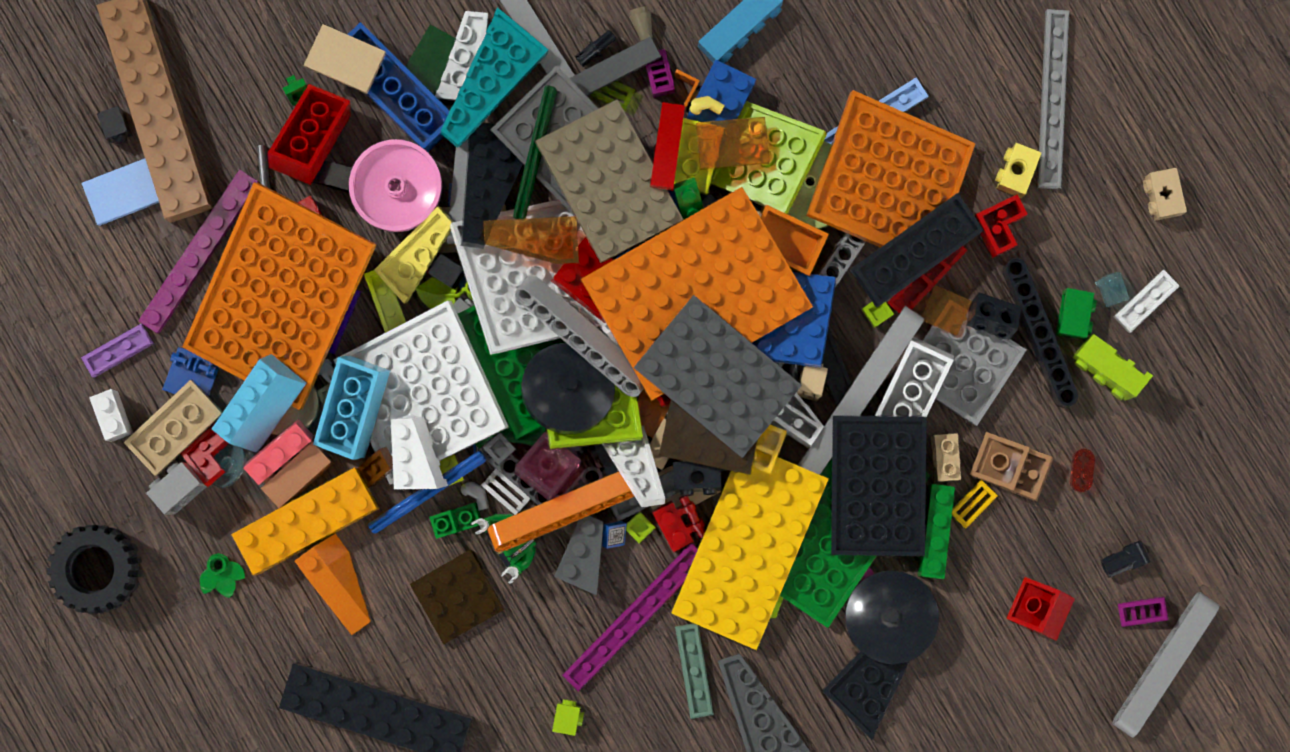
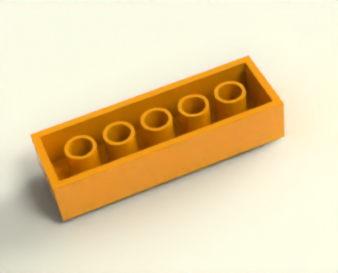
[231,467,380,575]

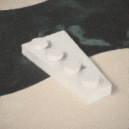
[602,426,665,507]

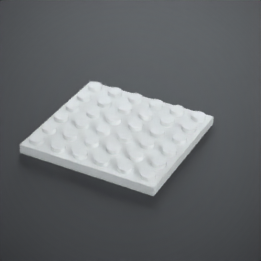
[450,200,605,355]
[334,300,509,485]

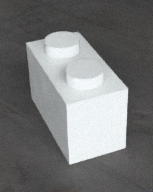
[89,389,133,442]

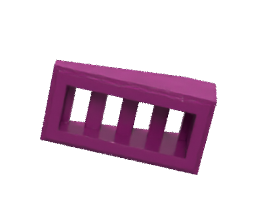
[646,49,675,98]
[1118,596,1168,627]

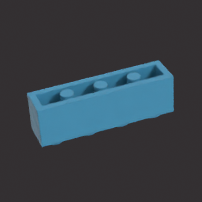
[698,0,783,63]

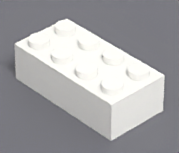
[875,337,954,417]

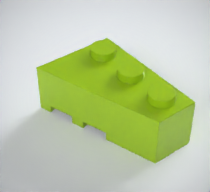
[1072,334,1153,401]

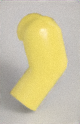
[689,96,725,115]

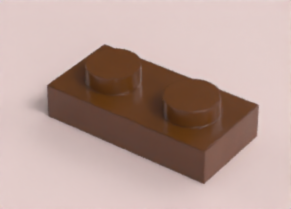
[357,447,393,488]

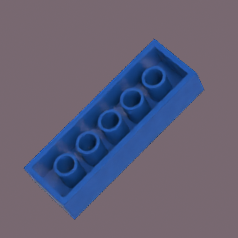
[347,22,449,152]

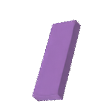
[81,324,154,378]

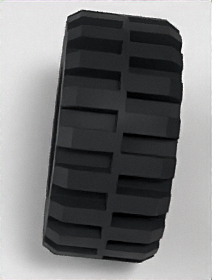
[46,525,142,614]

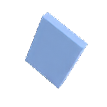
[82,158,159,226]

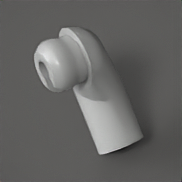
[461,481,489,511]

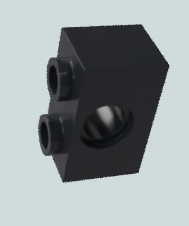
[673,461,722,496]

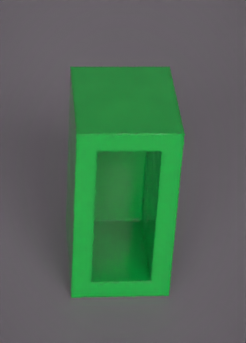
[1056,288,1097,340]

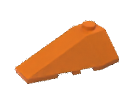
[295,533,371,635]

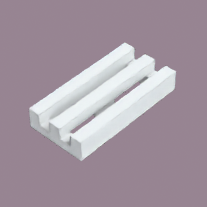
[481,469,530,515]

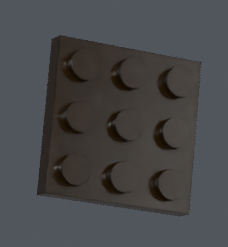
[410,550,504,645]

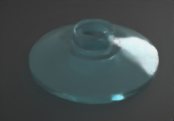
[213,444,245,488]

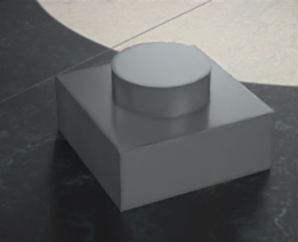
[483,432,516,465]

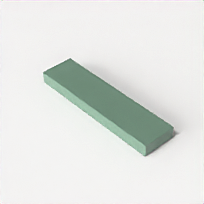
[675,623,713,719]

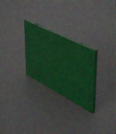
[406,24,456,96]

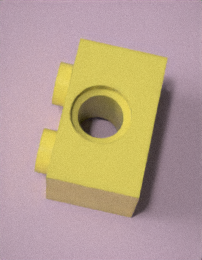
[995,143,1041,198]

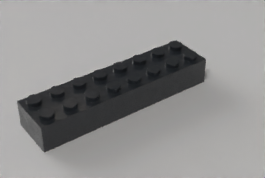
[279,662,473,752]

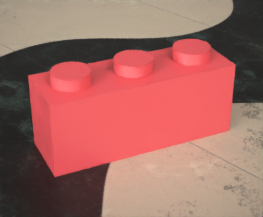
[243,419,314,485]

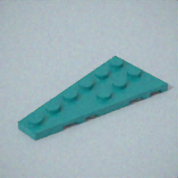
[441,7,549,148]

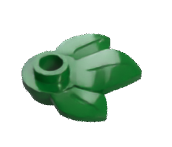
[200,553,245,598]

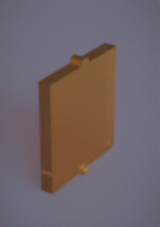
[921,285,972,336]

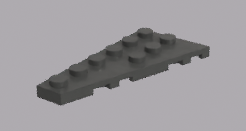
[717,653,810,752]

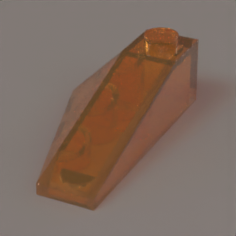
[483,216,579,264]

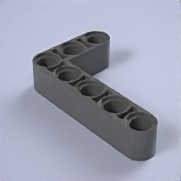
[482,441,603,505]

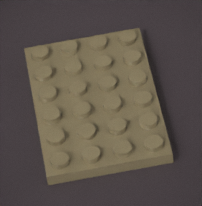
[535,99,683,264]

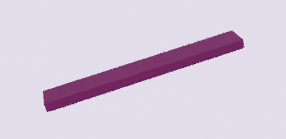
[562,543,698,692]

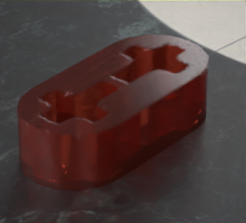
[1070,448,1095,492]

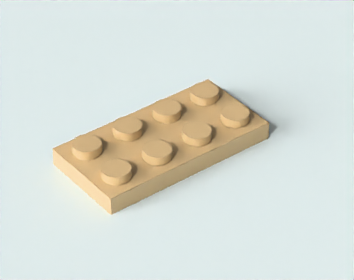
[124,380,223,476]

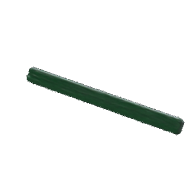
[513,85,557,221]

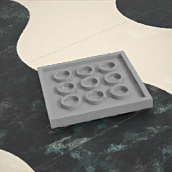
[922,299,1026,426]

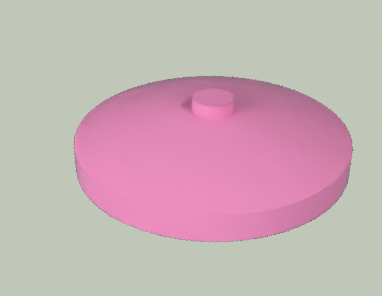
[349,139,442,232]

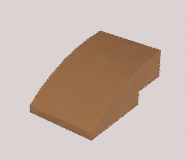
[970,432,1053,502]

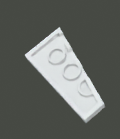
[435,11,489,101]

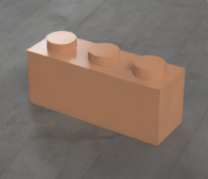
[261,441,334,508]

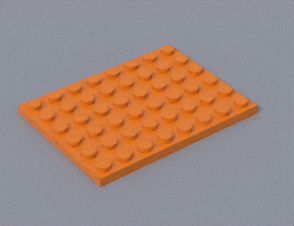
[182,182,377,410]
[581,187,813,401]

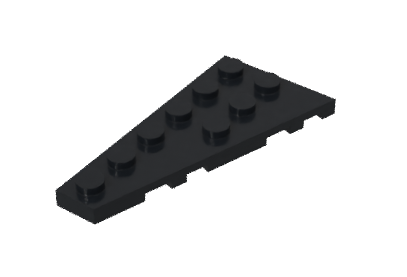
[460,122,523,249]
[821,651,909,740]

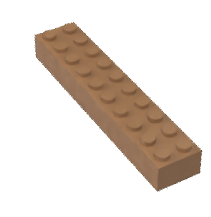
[96,0,213,223]

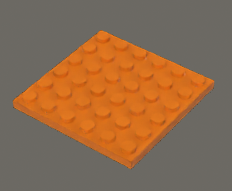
[806,90,976,247]

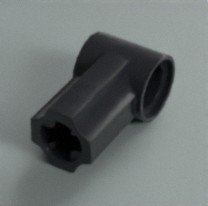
[1100,540,1151,578]

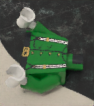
[471,514,537,584]

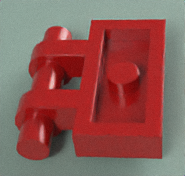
[652,496,706,552]

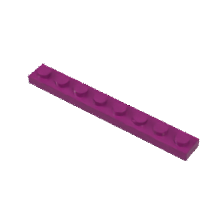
[138,169,259,334]

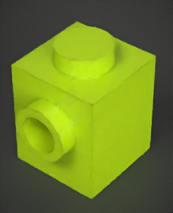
[552,699,584,736]

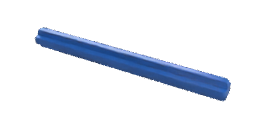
[368,451,486,534]

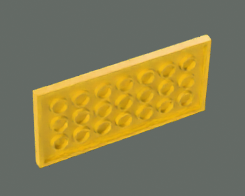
[671,457,828,650]

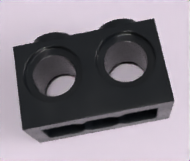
[966,292,1021,340]

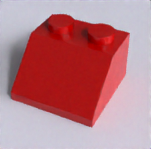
[1006,577,1075,641]

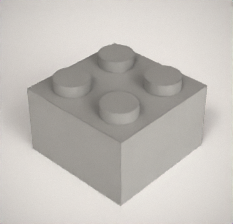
[146,462,207,515]

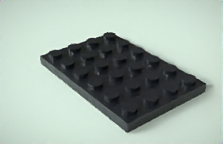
[831,415,927,556]

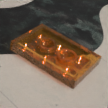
[696,117,770,170]

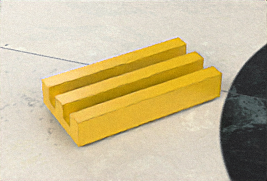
[952,480,998,529]

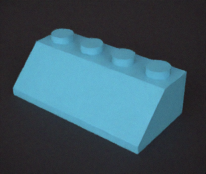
[212,354,306,453]

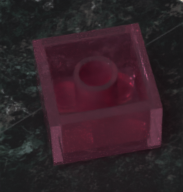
[515,432,581,501]

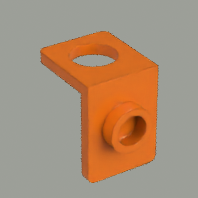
[675,69,700,112]

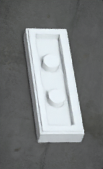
[1114,270,1179,333]

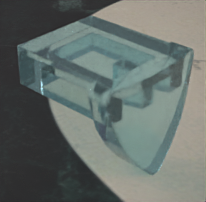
[1095,272,1130,307]

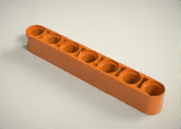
[487,472,635,552]

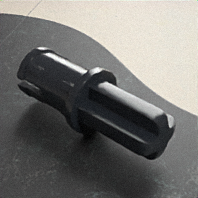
[574,30,616,68]

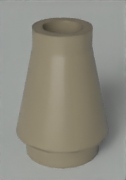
[629,6,653,41]

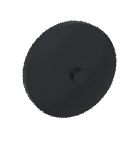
[521,343,615,434]
[846,571,939,664]

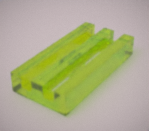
[590,81,635,112]

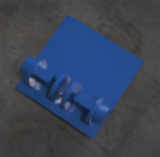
[162,347,220,397]

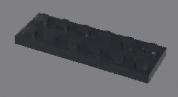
[850,193,984,308]

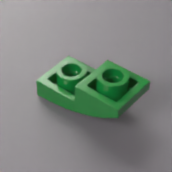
[429,502,481,539]

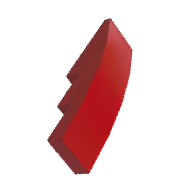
[650,102,685,190]
[887,246,967,314]

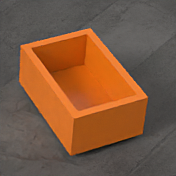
[759,204,829,276]

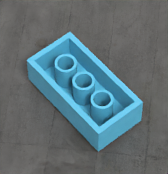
[313,356,390,460]

